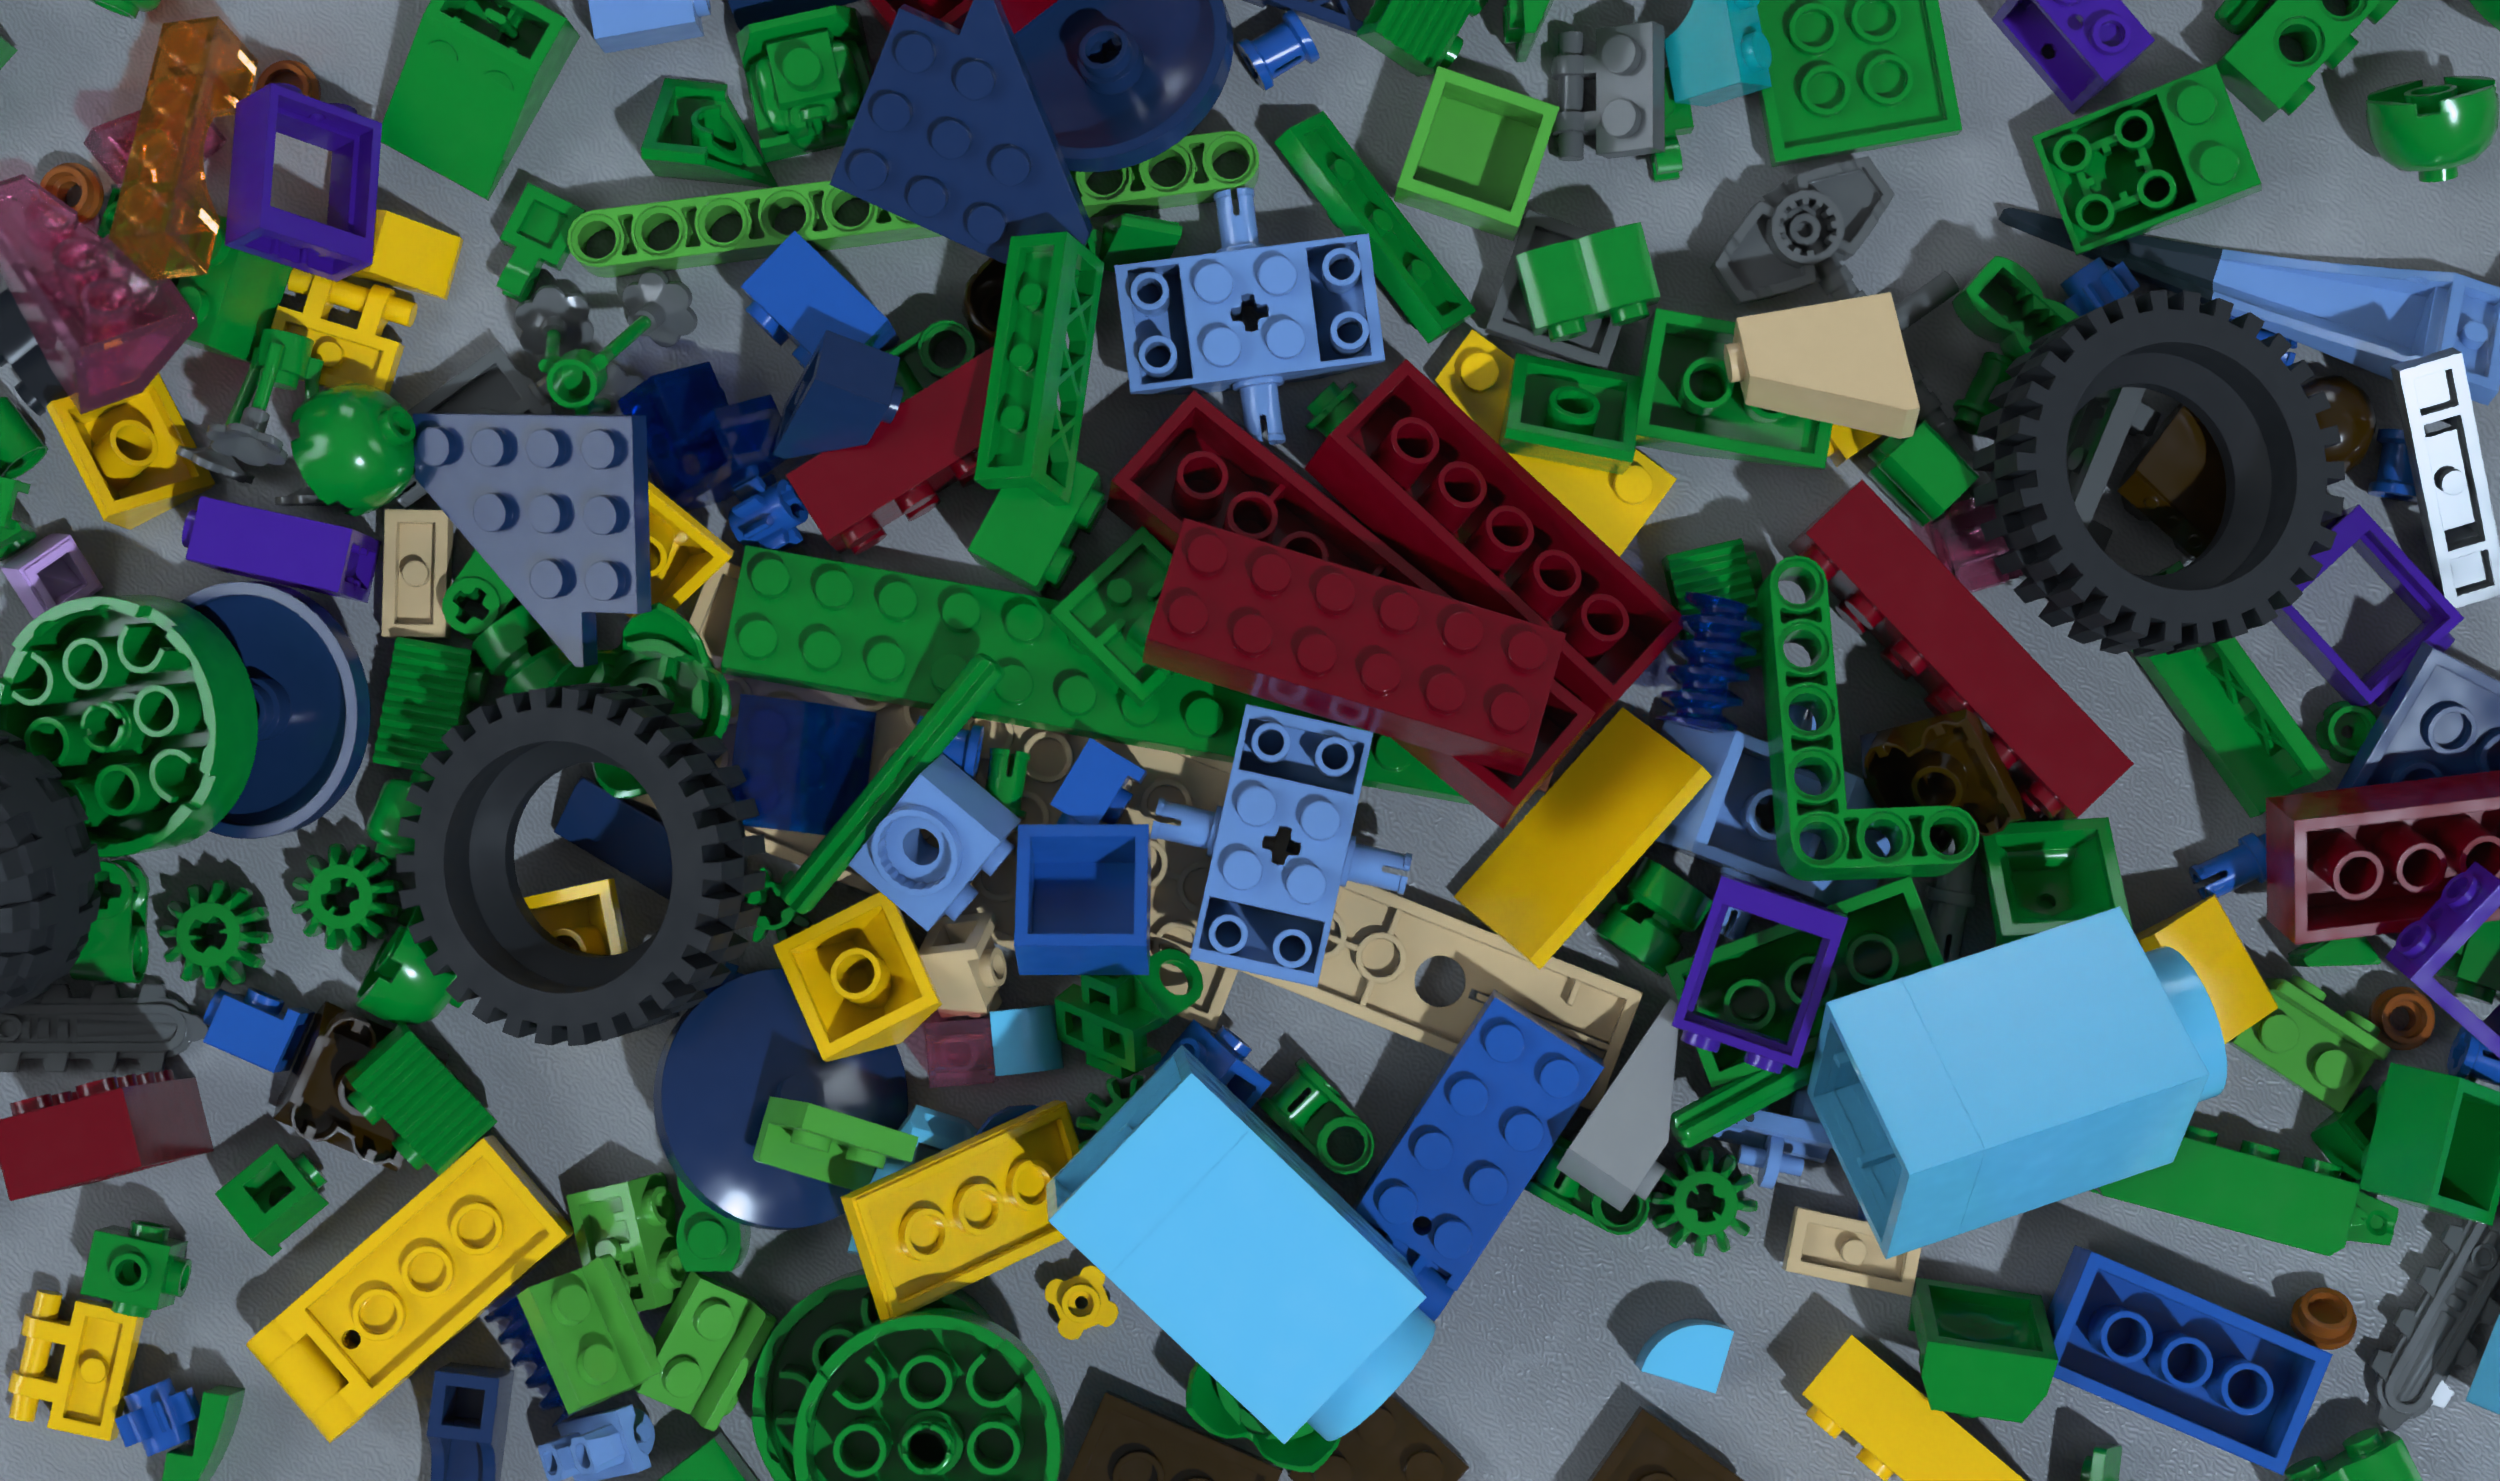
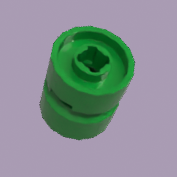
[472,605,570,695]
[1594,857,1713,977]

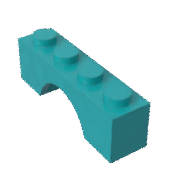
[1664,0,1772,107]

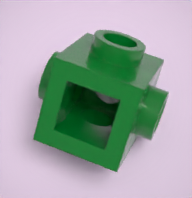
[80,1220,192,1318]

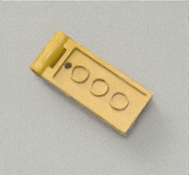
[246,1135,574,1443]

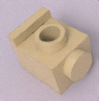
[919,911,1007,1018]

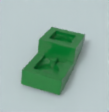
[162,1384,246,1481]

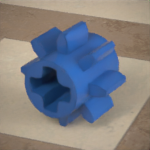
[2060,257,2140,317]
[728,474,808,552]
[114,1378,200,1457]

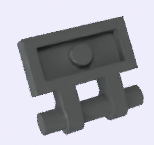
[1552,21,1665,161]

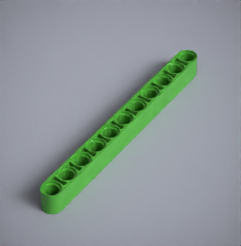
[567,131,1259,278]

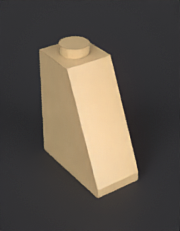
[1724,292,1920,439]

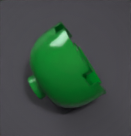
[2366,76,2499,182]
[291,383,416,517]
[355,906,464,1025]

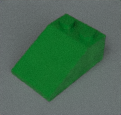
[1636,308,1833,470]

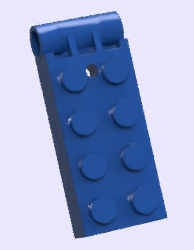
[1351,989,1605,1322]

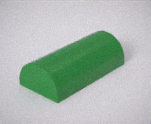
[1665,876,1945,1088]

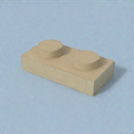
[381,509,453,639]
[1782,1206,1922,1297]

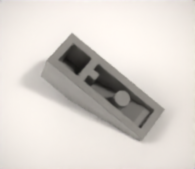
[1557,999,1678,1212]

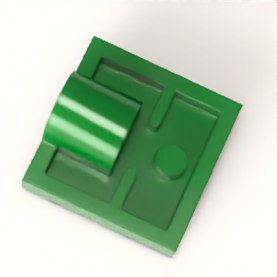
[1050,526,1177,708]

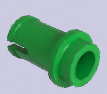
[1953,352,2013,438]
[985,748,1031,831]

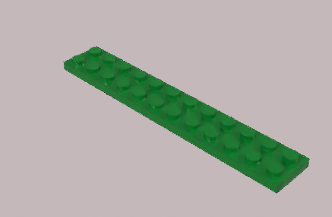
[721,545,1473,805]

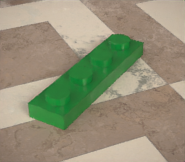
[1274,111,1476,344]

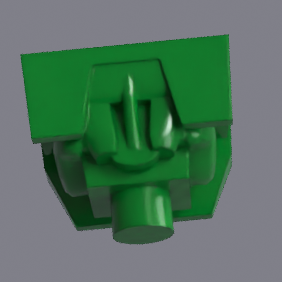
[736,5,874,163]
[1978,817,2132,947]
[1907,1277,2058,1423]

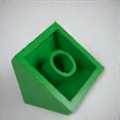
[1498,353,1641,475]

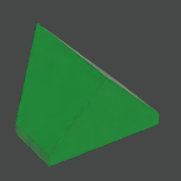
[641,78,779,188]

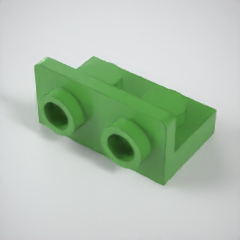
[2228,975,2392,1113]
[753,1096,919,1191]
[566,1172,690,1312]
[516,1253,661,1415]
[634,1272,776,1431]

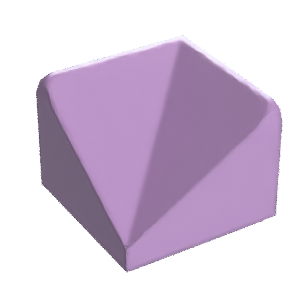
[0,533,103,619]

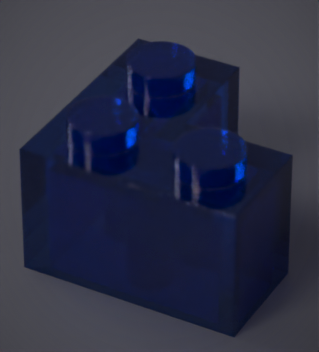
[617,361,789,512]

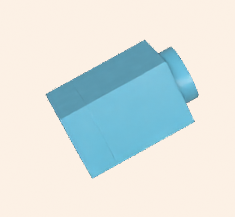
[1807,906,2227,1259]
[1046,1045,1436,1444]

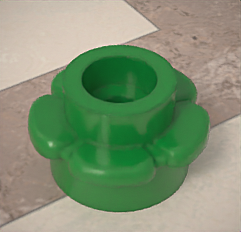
[2316,701,2377,764]

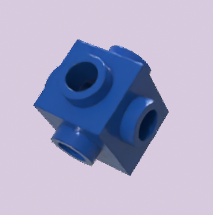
[1154,1019,1272,1109]

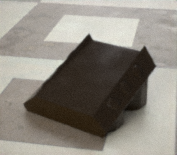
[2117,403,2226,559]
[1860,709,2026,853]
[273,1001,449,1172]

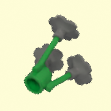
[515,269,698,427]
[176,329,343,506]

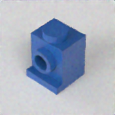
[1050,738,1147,824]
[203,987,315,1073]

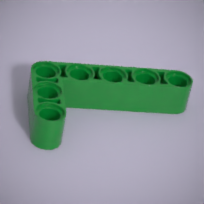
[1757,555,1980,881]

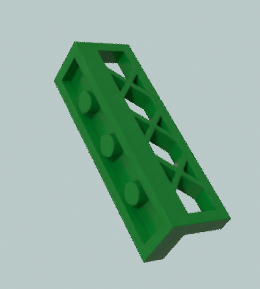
[974,231,1104,506]
[2130,561,2330,818]

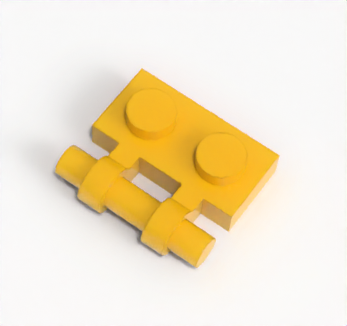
[271,268,418,395]
[7,1289,144,1441]

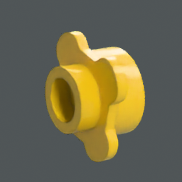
[1045,1265,1118,1340]

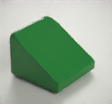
[1099,213,1183,272]
[2286,937,2381,967]
[2310,1085,2378,1182]

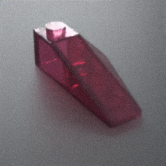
[0,174,198,414]

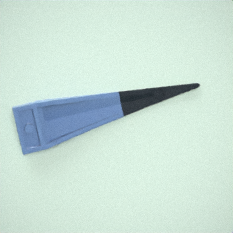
[1998,208,2500,406]

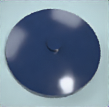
[1014,0,1233,172]
[180,581,371,839]
[653,969,908,1230]

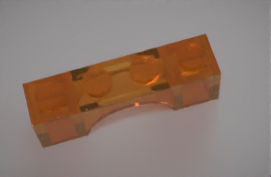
[109,16,258,281]

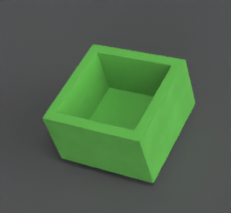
[1394,66,1560,241]

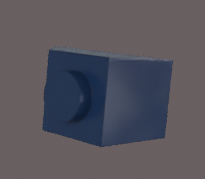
[773,330,903,459]

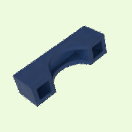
[427,1362,514,1481]

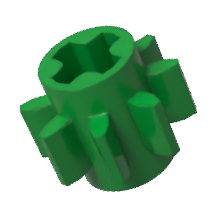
[745,867,813,943]

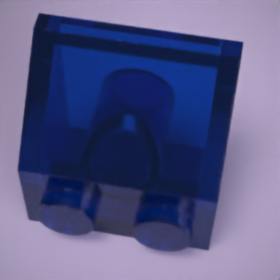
[731,694,878,836]

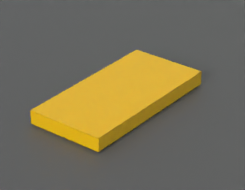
[1453,707,1712,970]
[840,1100,1080,1320]

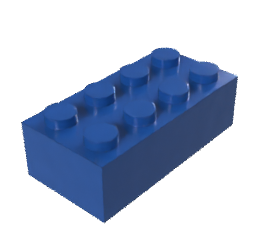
[2046,1245,2333,1475]

